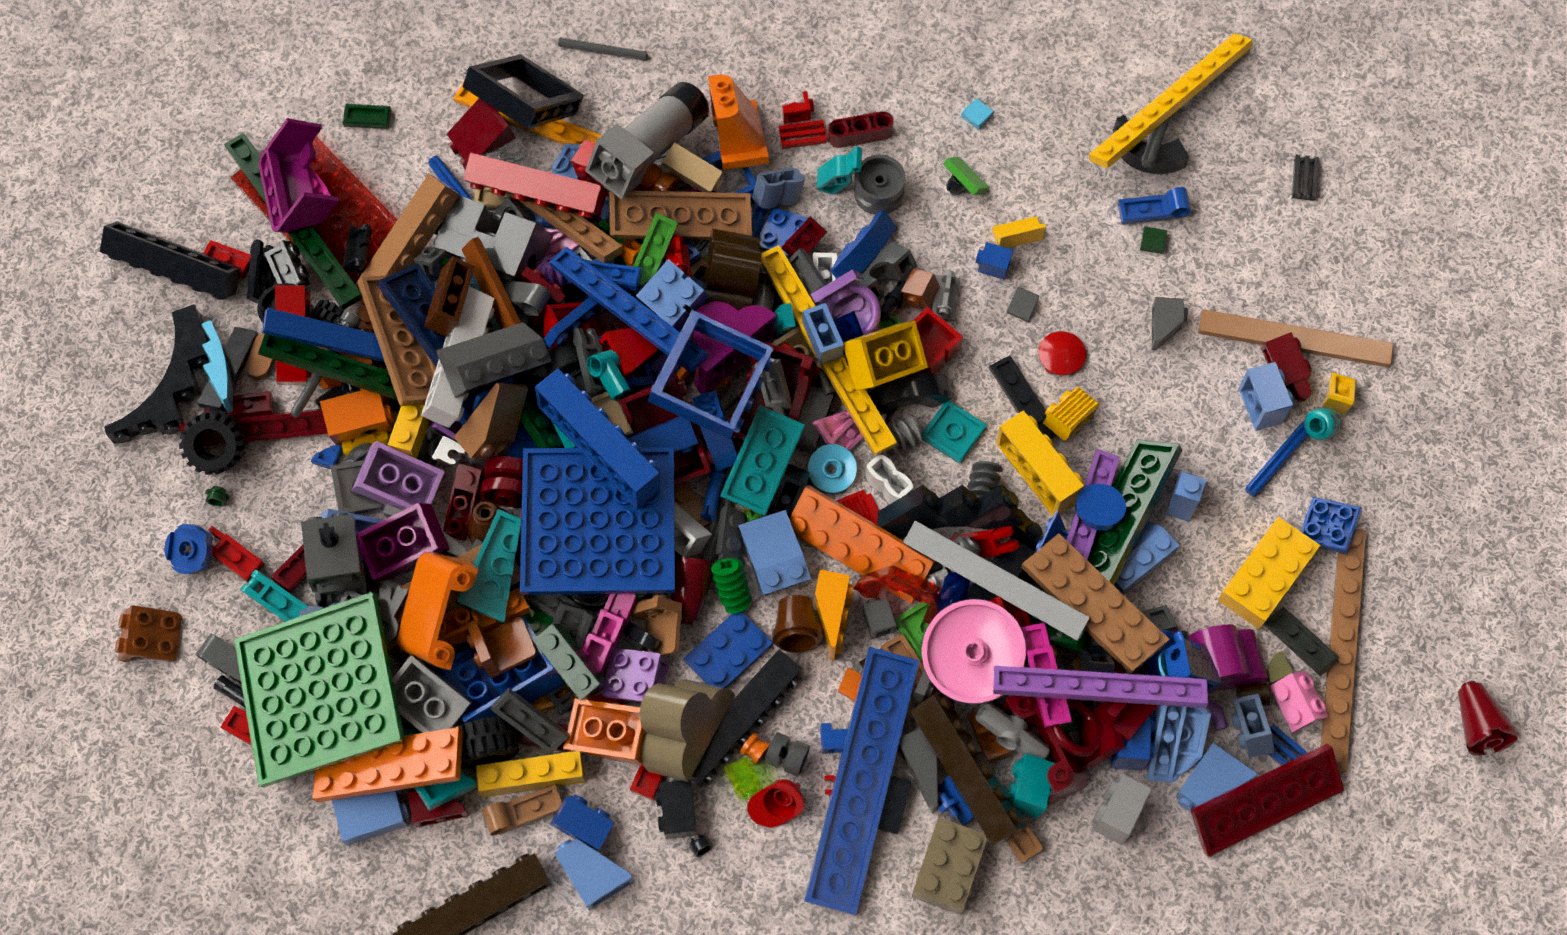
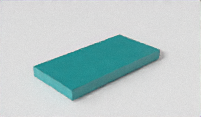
[720,405,805,516]

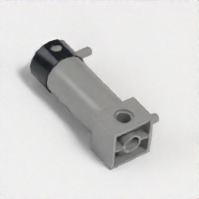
[585,82,709,199]

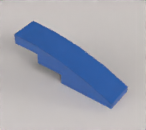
[830,209,897,279]

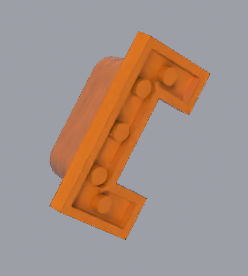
[708,74,769,170]

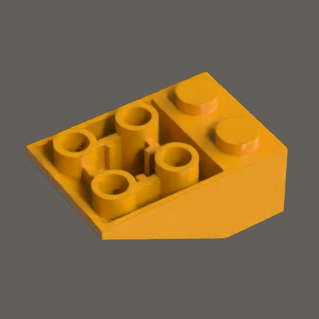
[815,570,854,661]

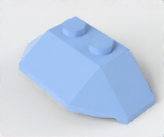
[1147,705,1211,783]

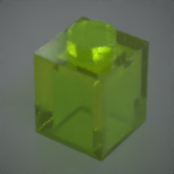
[724,757,762,801]

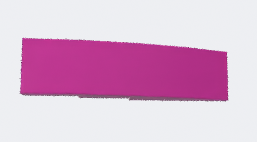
[582,594,637,675]
[1020,623,1071,727]

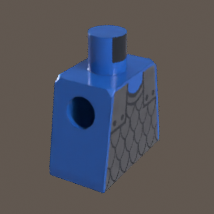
[1164,631,1222,692]

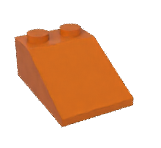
[563,698,646,766]

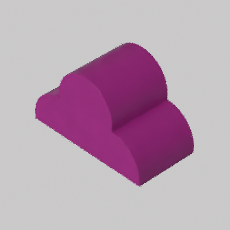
[692,301,776,394]
[1189,624,1269,694]

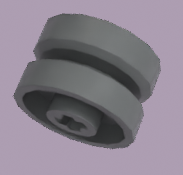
[854,155,905,215]

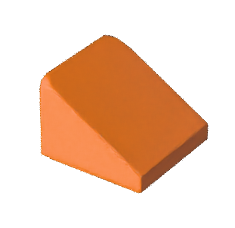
[619,239,642,267]

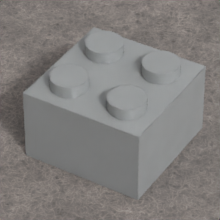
[1092,774,1152,845]

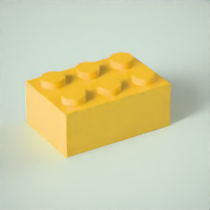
[843,321,928,390]

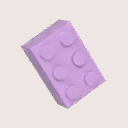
[352,441,445,510]

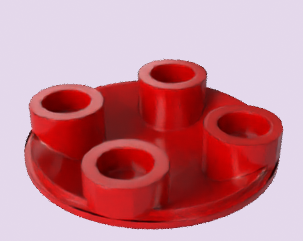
[1038,331,1086,375]

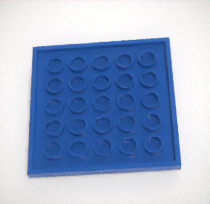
[520,447,675,595]

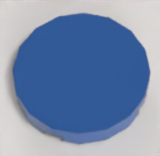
[1075,484,1126,530]

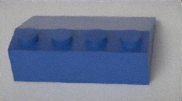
[435,615,564,723]

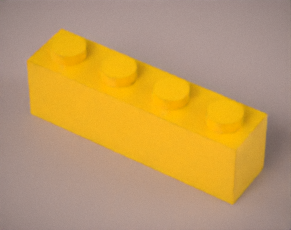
[476,751,586,797]

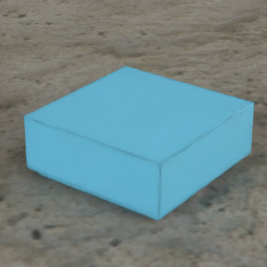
[961,98,994,130]

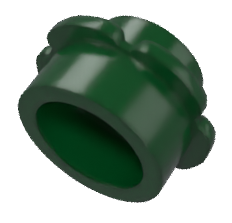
[205,486,230,507]

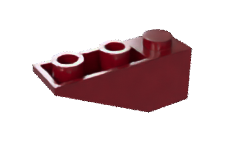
[443,461,486,541]

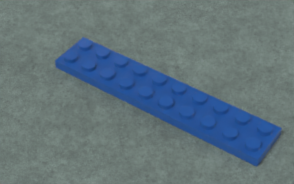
[804,647,919,915]

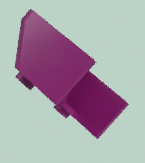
[259,118,339,233]

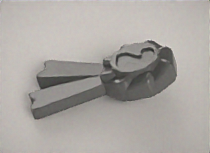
[379,585,409,645]

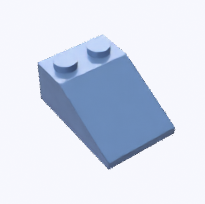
[738,510,811,596]

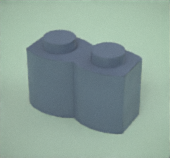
[752,168,805,209]

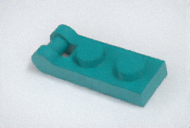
[240,569,308,622]

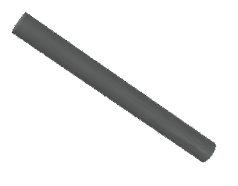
[558,37,648,61]

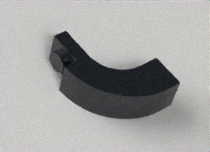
[1113,115,1189,174]
[868,373,952,415]

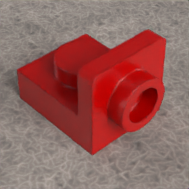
[782,91,814,124]

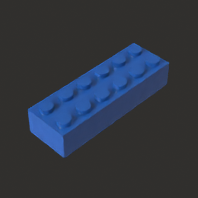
[535,369,660,510]

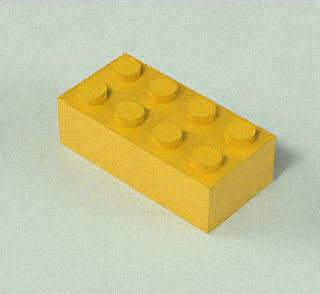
[996,410,1084,516]
[1217,516,1321,629]

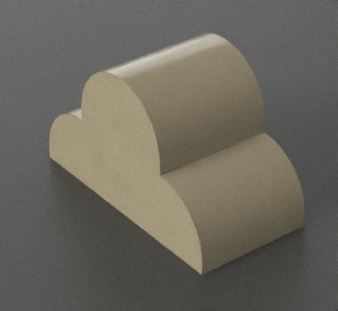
[640,679,735,782]

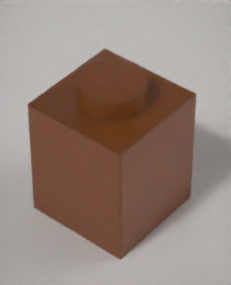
[901,269,940,309]

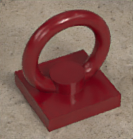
[1050,699,1124,769]

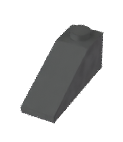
[898,728,938,813]

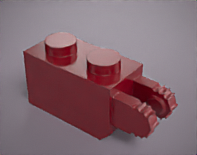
[1261,332,1312,402]

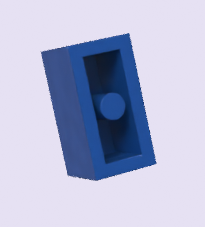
[550,795,615,851]

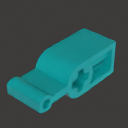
[817,147,862,195]

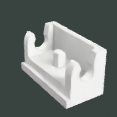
[432,436,476,468]

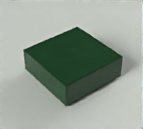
[1140,226,1167,254]

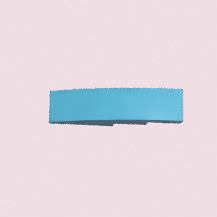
[202,320,233,413]

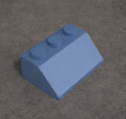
[1114,520,1179,595]

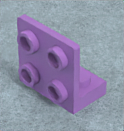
[602,648,669,703]

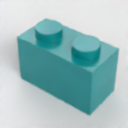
[1008,753,1055,819]

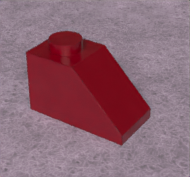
[408,789,469,828]

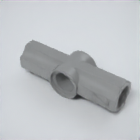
[975,702,1049,759]

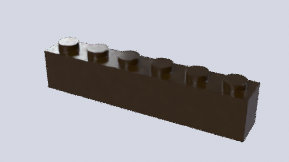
[910,693,1027,846]
[392,853,552,935]

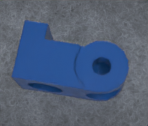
[820,723,848,754]

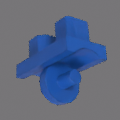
[937,776,975,826]

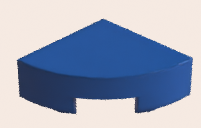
[311,445,343,469]

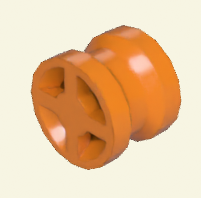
[740,733,770,765]

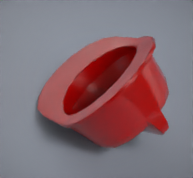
[747,779,804,828]

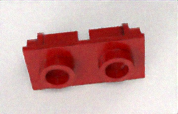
[665,235,692,279]

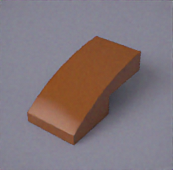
[967,709,1012,764]

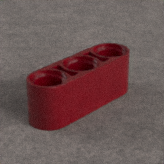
[828,111,894,148]

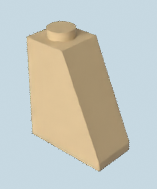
[661,142,724,192]

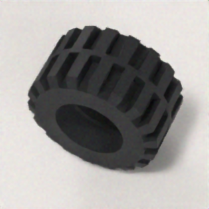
[179,410,247,475]
[459,717,519,770]

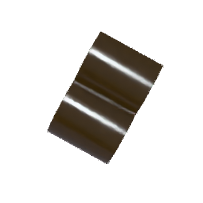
[701,228,761,311]

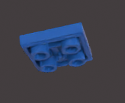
[1300,497,1362,554]

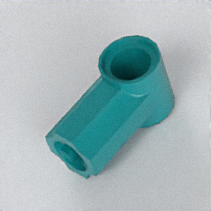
[586,350,631,401]

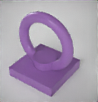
[810,270,881,341]

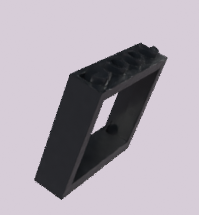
[462,54,584,129]

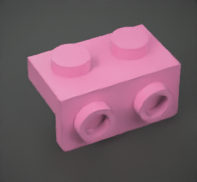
[1269,671,1329,733]

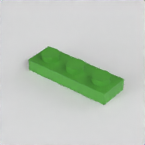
[633,213,678,285]

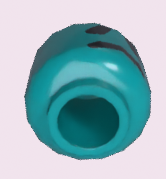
[1304,407,1341,440]

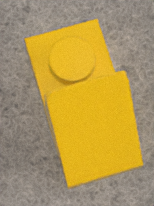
[1322,372,1356,414]

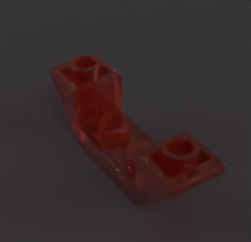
[854,565,948,625]

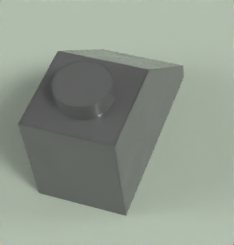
[1152,297,1188,350]

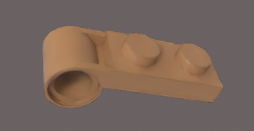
[482,784,562,836]

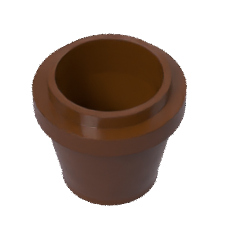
[772,595,823,653]

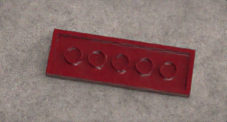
[1190,744,1344,857]

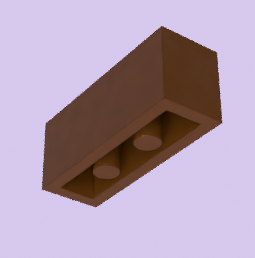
[424,256,475,337]

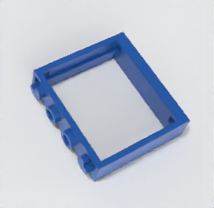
[648,310,774,440]

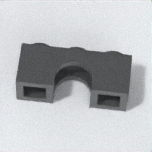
[850,242,918,301]

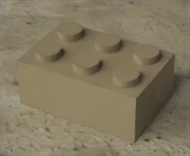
[911,817,987,915]

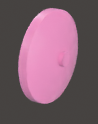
[922,599,1027,704]

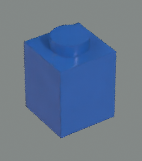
[975,242,1013,280]

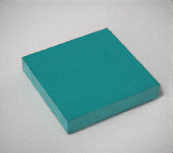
[921,401,987,464]

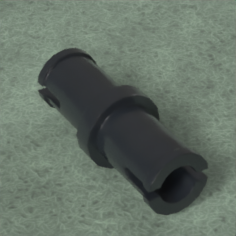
[880,280,906,322]

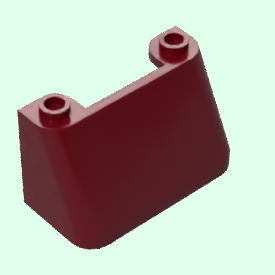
[1002,695,1090,806]

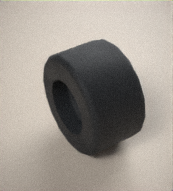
[544,341,580,376]

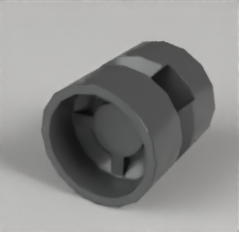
[764,732,811,777]

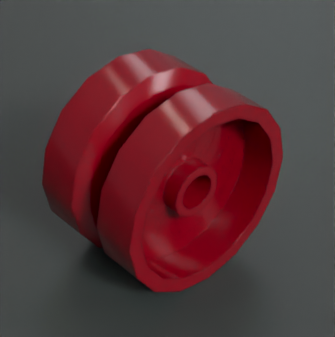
[480,456,523,508]

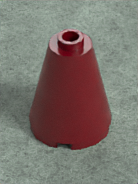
[670,557,716,625]
[1458,681,1519,756]

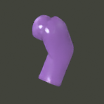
[1206,698,1228,731]

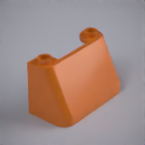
[396,552,478,670]

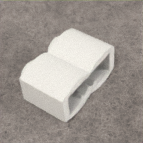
[866,454,913,504]

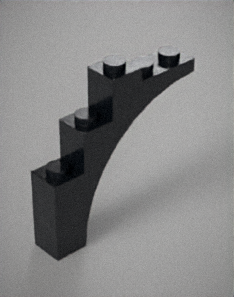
[104,304,210,444]
[877,485,1043,551]

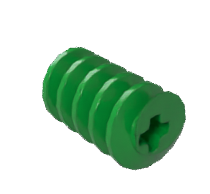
[711,558,752,614]

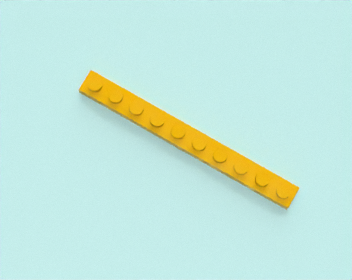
[1089,33,1253,169]
[761,245,897,456]

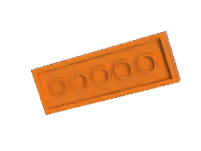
[789,485,936,604]
[312,727,463,803]

